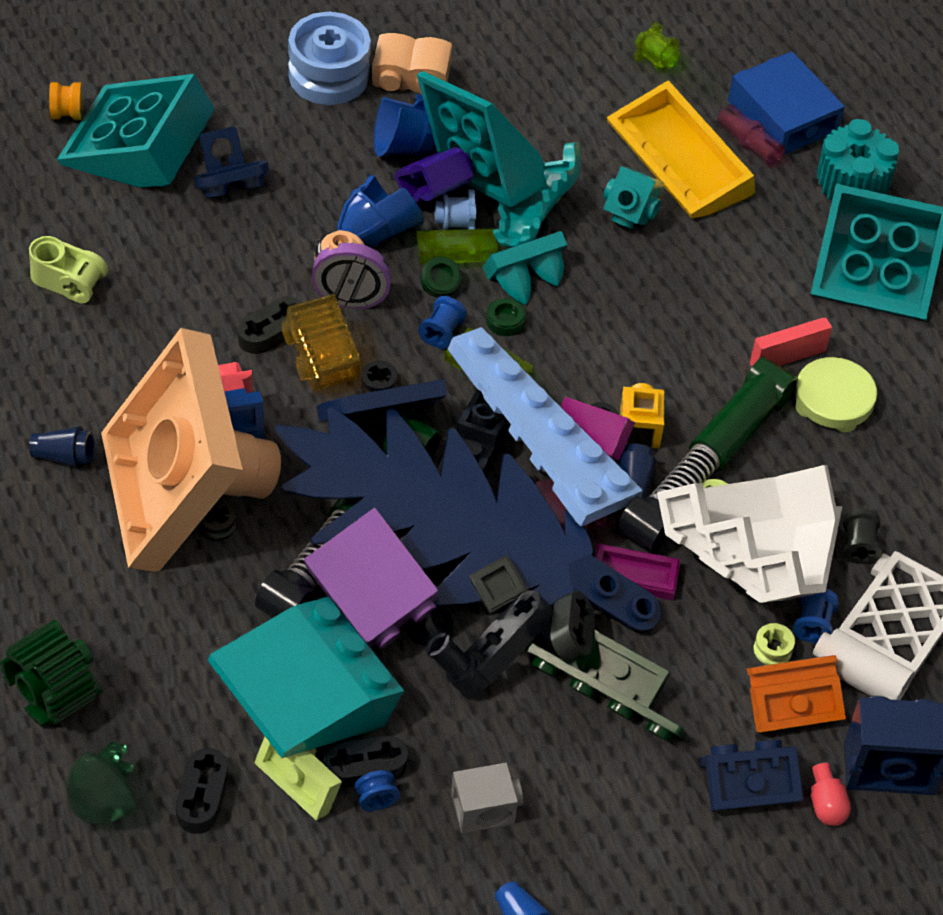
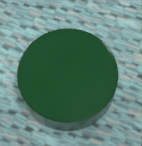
[420,257,461,298]
[486,298,526,337]

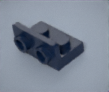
[699,739,803,811]

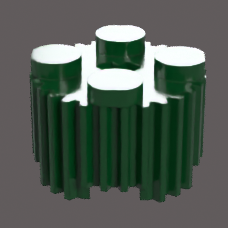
[0,619,103,727]

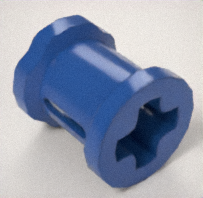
[418,296,467,349]
[794,589,839,644]

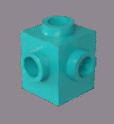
[603,166,664,229]

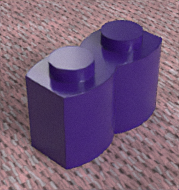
[394,147,474,203]

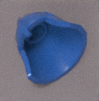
[373,93,437,157]
[337,174,425,247]

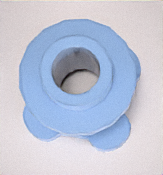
[434,189,476,236]

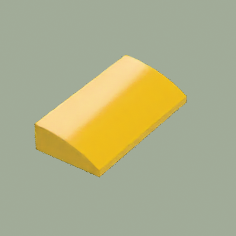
[607,80,756,219]

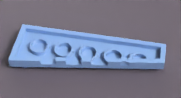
[448,327,643,527]

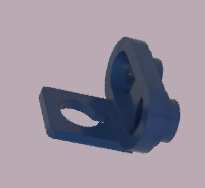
[194,126,270,197]

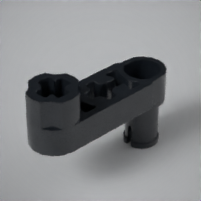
[426,590,554,698]

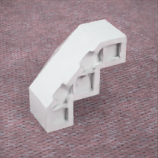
[657,465,842,603]

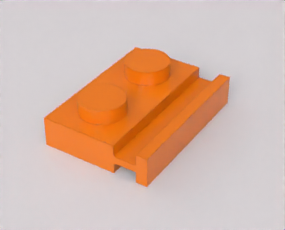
[747,655,846,732]

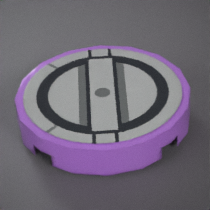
[311,242,392,309]

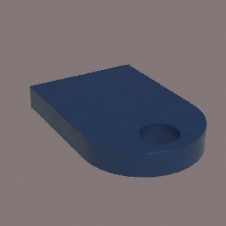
[316,379,447,423]

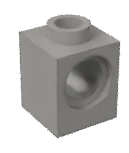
[451,762,523,833]

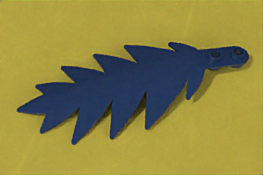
[274,407,661,631]

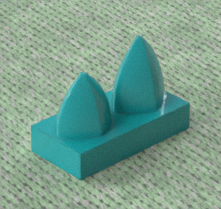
[482,231,567,305]

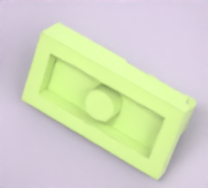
[254,737,342,820]

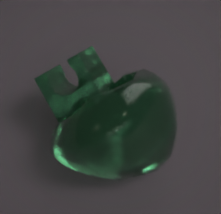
[65,741,137,824]

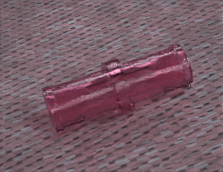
[717,104,785,165]

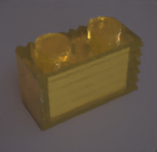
[282,294,362,391]

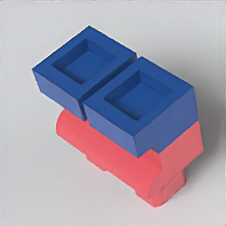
[218,362,265,439]

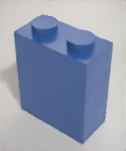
[728,51,845,157]

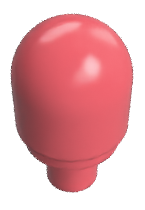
[810,763,851,826]

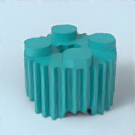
[816,119,899,200]

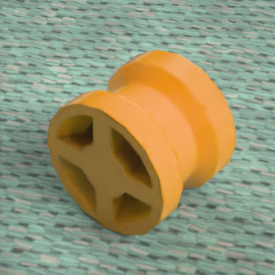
[49,82,83,120]

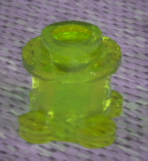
[634,22,681,71]

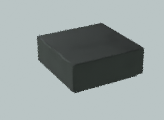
[469,555,528,616]

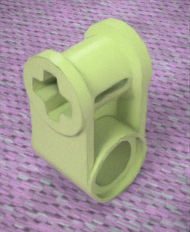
[29,236,109,304]

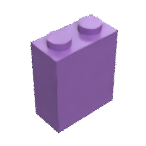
[304,507,439,649]

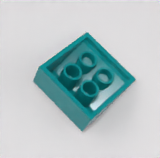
[417,71,547,207]
[57,74,215,188]
[810,184,943,321]
[207,597,404,758]

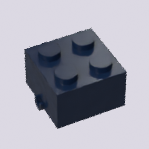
[844,696,943,796]

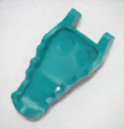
[493,142,581,247]

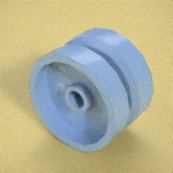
[288,12,371,105]

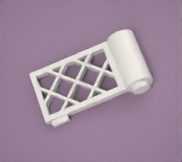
[812,551,943,700]

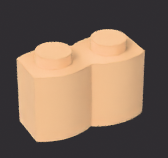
[372,33,452,94]

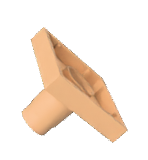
[101,328,281,572]

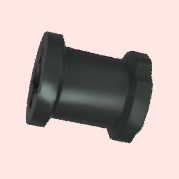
[843,509,882,564]

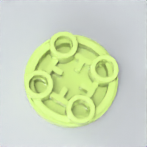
[795,357,877,433]

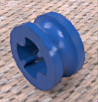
[354,770,400,812]

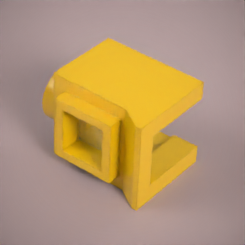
[620,383,664,449]

